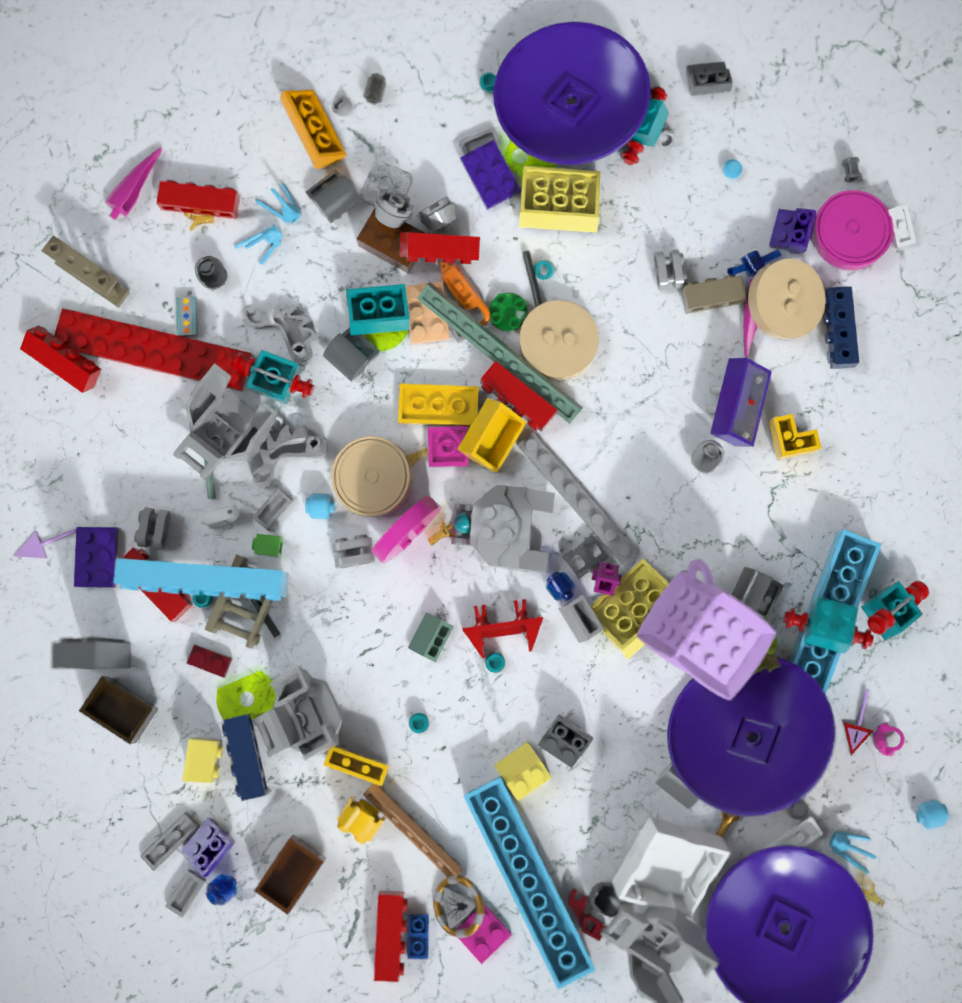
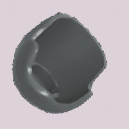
[195,256,228,290]
[589,882,624,918]

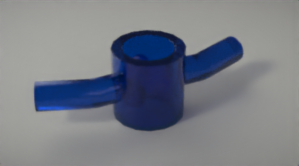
[727,249,781,277]

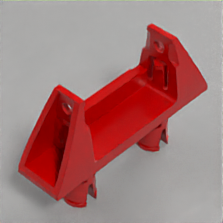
[462,599,543,659]

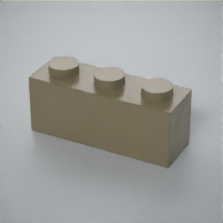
[681,274,747,314]

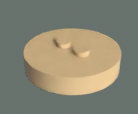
[748,259,825,340]
[519,300,599,381]
[331,436,413,517]

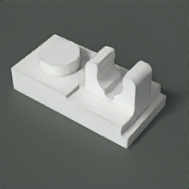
[888,204,916,248]

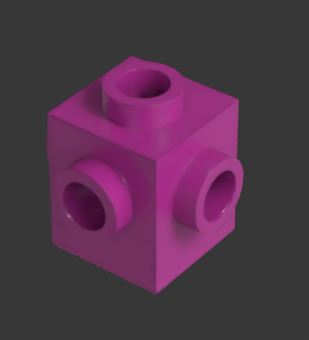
[591,561,622,596]

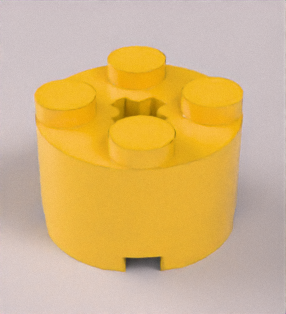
[337,796,385,844]

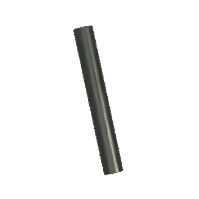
[522,251,543,307]
[250,599,281,638]

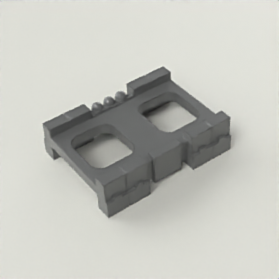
[562,535,609,579]

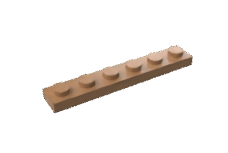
[363,783,463,877]

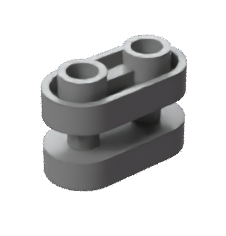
[654,250,687,291]
[134,507,170,550]
[332,534,375,569]

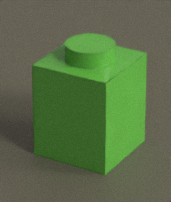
[252,534,284,558]

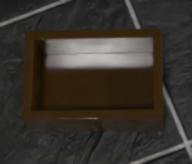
[79,676,159,744]

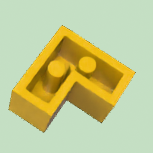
[768,414,822,460]

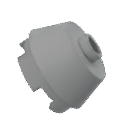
[375,189,414,228]
[418,196,457,232]

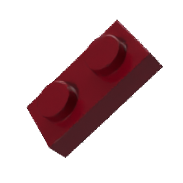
[186,645,233,678]

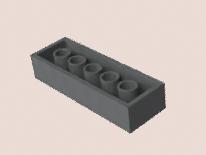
[51,637,131,669]

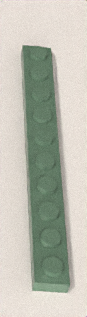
[417,282,583,424]

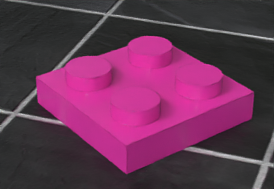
[428,426,469,468]
[456,903,512,964]

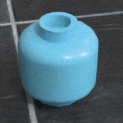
[305,493,335,519]
[915,800,949,829]

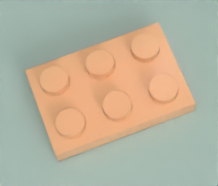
[406,281,450,345]

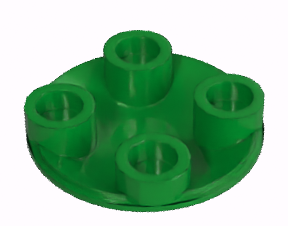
[489,293,528,331]

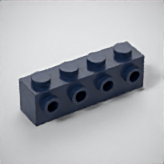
[823,286,860,369]

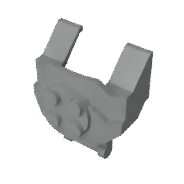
[173,363,278,480]
[451,485,555,573]
[253,666,343,760]
[601,903,719,1003]

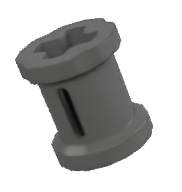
[842,157,862,182]

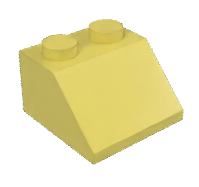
[182,737,224,783]
[494,742,552,801]

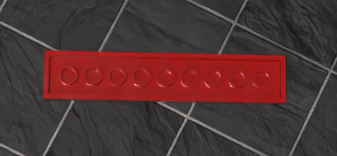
[54,308,252,392]

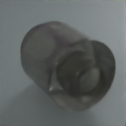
[363,73,386,105]

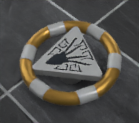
[433,875,484,938]

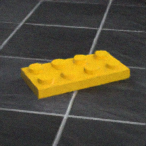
[398,383,479,426]

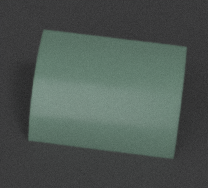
[408,612,454,663]

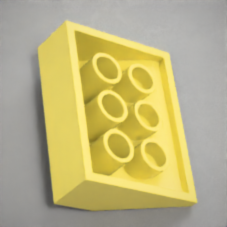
[519,166,601,232]
[590,559,669,659]

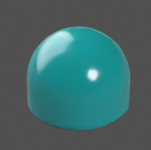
[534,260,555,280]
[454,512,471,533]

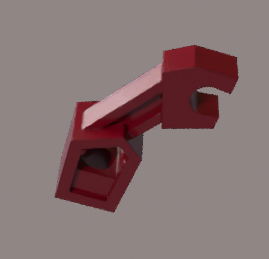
[568,888,606,942]

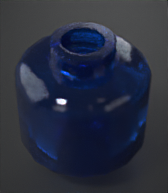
[546,571,576,602]
[206,874,237,906]

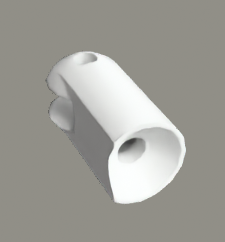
[204,506,241,529]

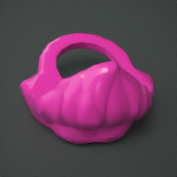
[873,722,905,757]

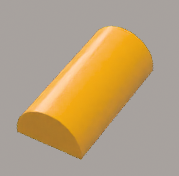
[280,89,347,169]

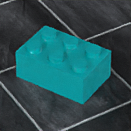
[346,284,410,335]

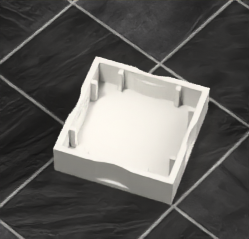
[612,816,730,918]

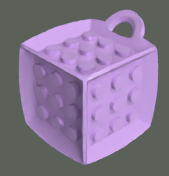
[637,559,776,700]

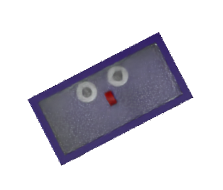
[704,358,772,447]

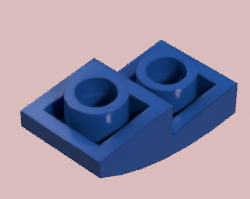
[407,914,429,960]

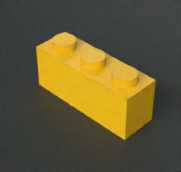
[323,746,390,786]

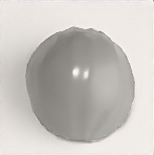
[691,440,725,474]

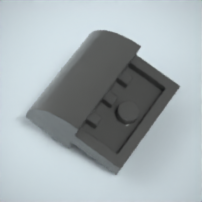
[686,61,733,96]
[305,169,361,224]
[323,327,380,382]
[731,567,784,622]
[538,714,594,768]

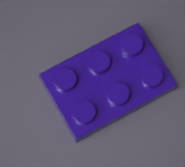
[460,140,521,210]
[73,527,119,588]

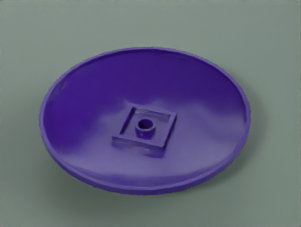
[493,22,650,165]
[667,654,836,816]
[705,845,874,1003]

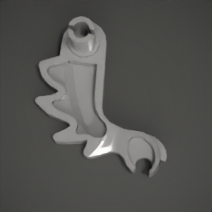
[243,305,318,366]
[252,425,328,489]

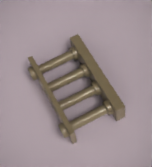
[41,235,130,308]
[204,554,273,648]

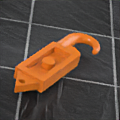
[440,261,490,326]

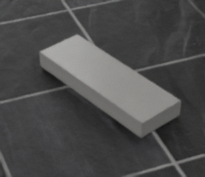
[140,812,200,871]

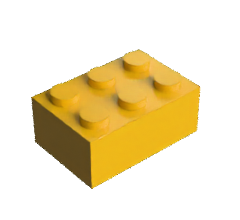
[457,398,527,473]

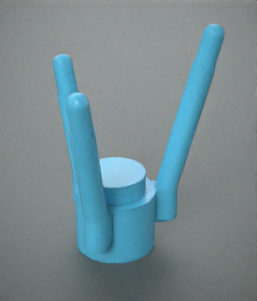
[255,183,302,224]
[234,224,283,265]
[829,830,877,874]

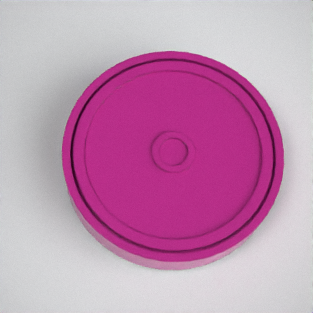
[812,190,894,270]
[371,495,441,564]

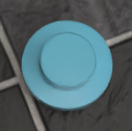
[723,159,742,179]

